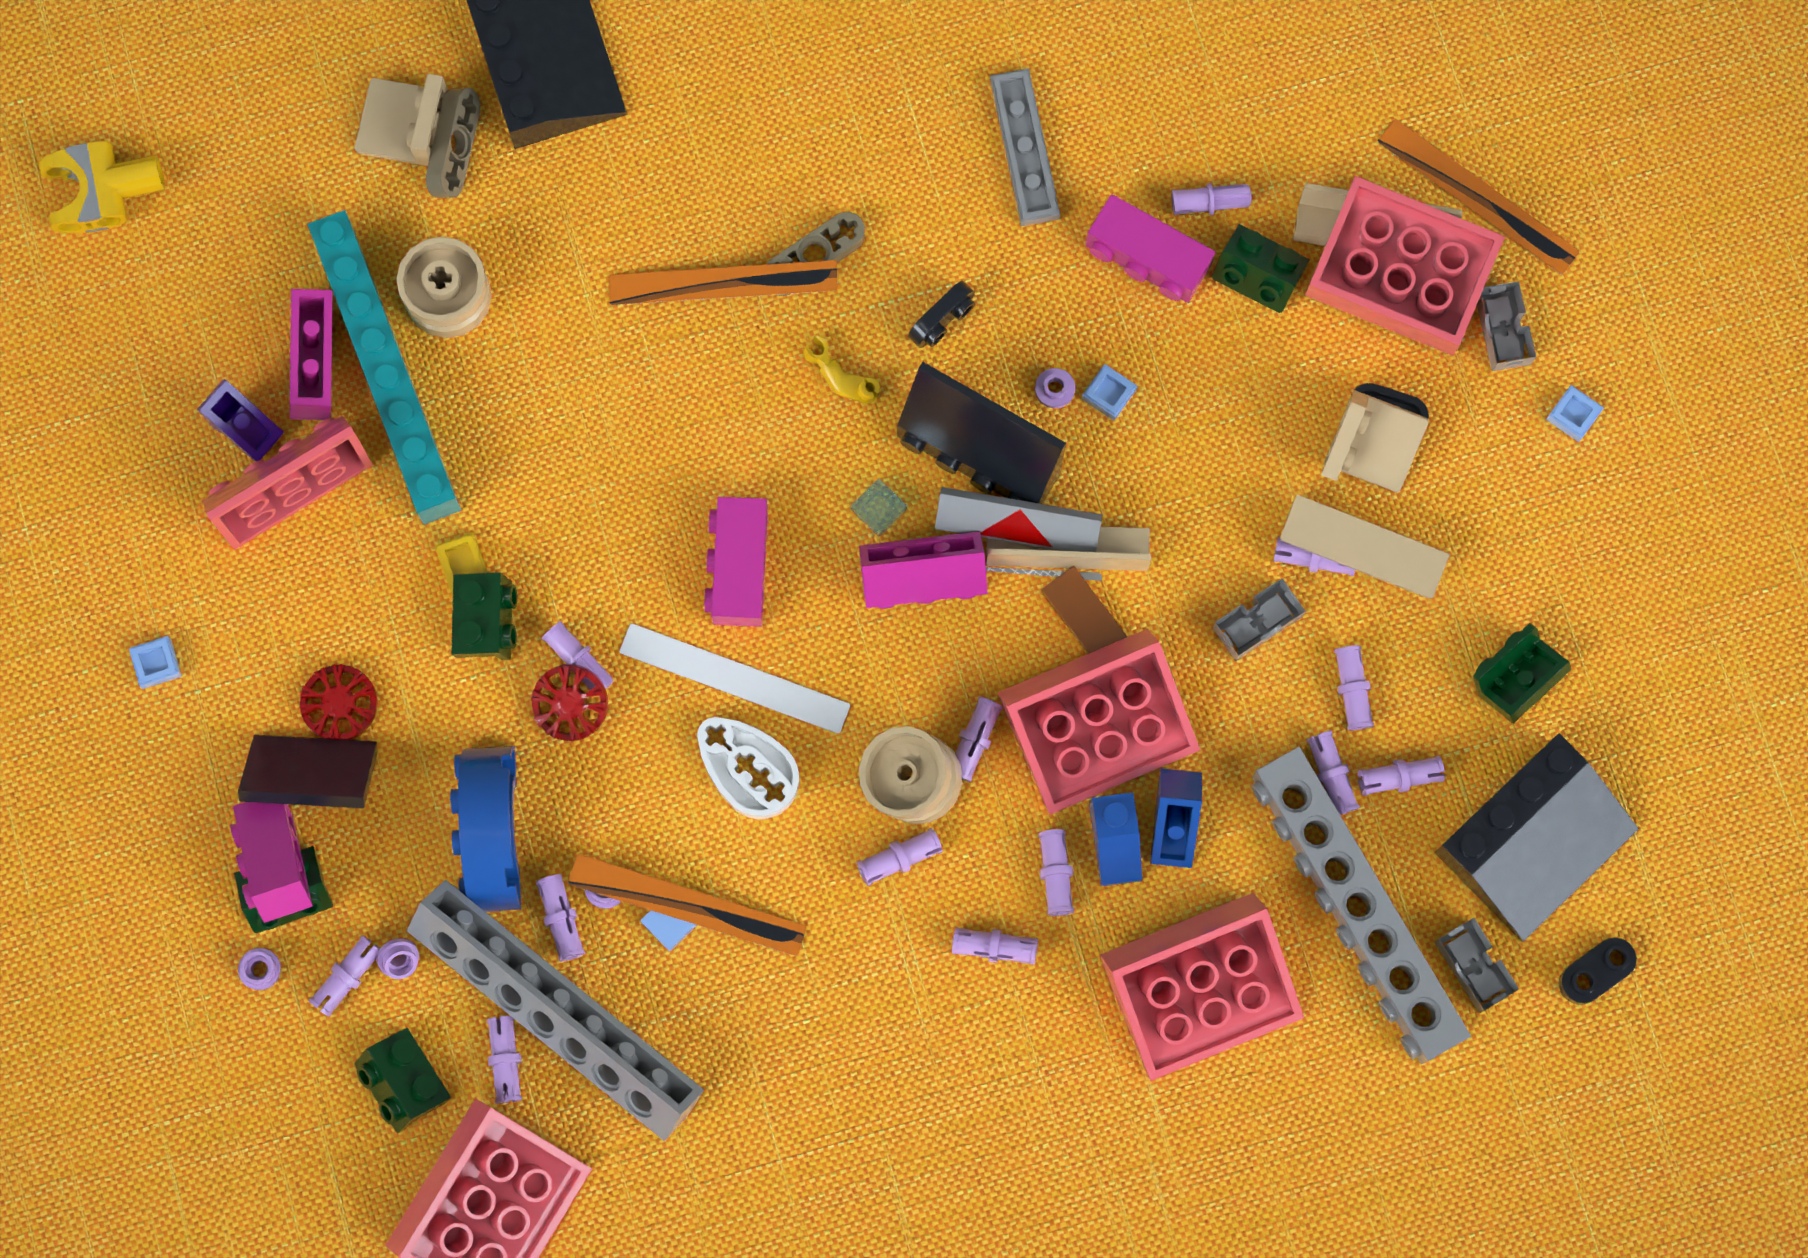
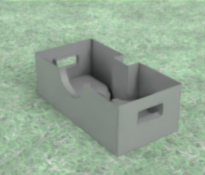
[1477,281,1536,372]
[1213,579,1305,661]
[1434,918,1519,1013]

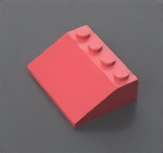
[1305,176,1505,356]
[202,415,373,550]
[997,629,1200,814]
[1100,893,1304,1081]
[385,1098,592,1258]

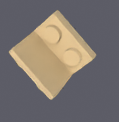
[355,74,448,166]
[1321,390,1428,492]

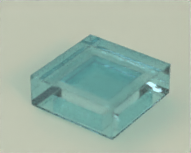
[850,479,907,537]

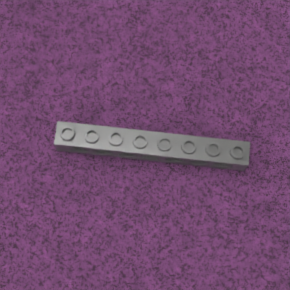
[1251,747,1471,1065]
[407,880,704,1141]

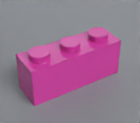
[1085,194,1216,304]
[290,289,332,420]
[704,497,768,627]
[859,531,988,609]
[230,802,313,923]

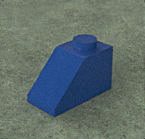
[1151,768,1202,868]
[1089,792,1142,887]

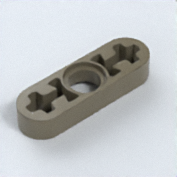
[426,88,480,198]
[767,212,865,296]

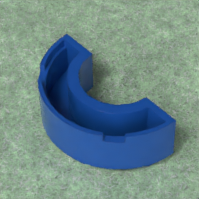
[450,746,521,912]

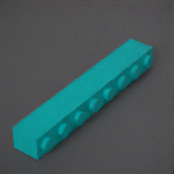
[307,210,462,525]

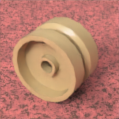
[396,237,492,338]
[859,726,962,824]

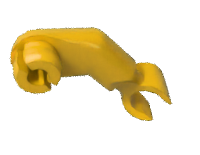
[803,335,881,403]

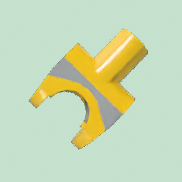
[39,141,165,234]

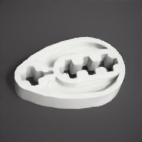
[697,717,799,819]

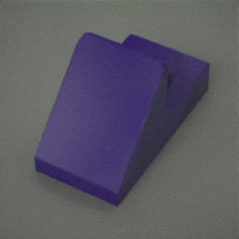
[197,379,284,461]

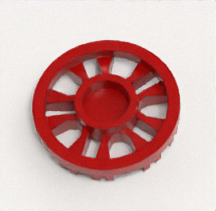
[300,664,378,740]
[531,664,608,741]

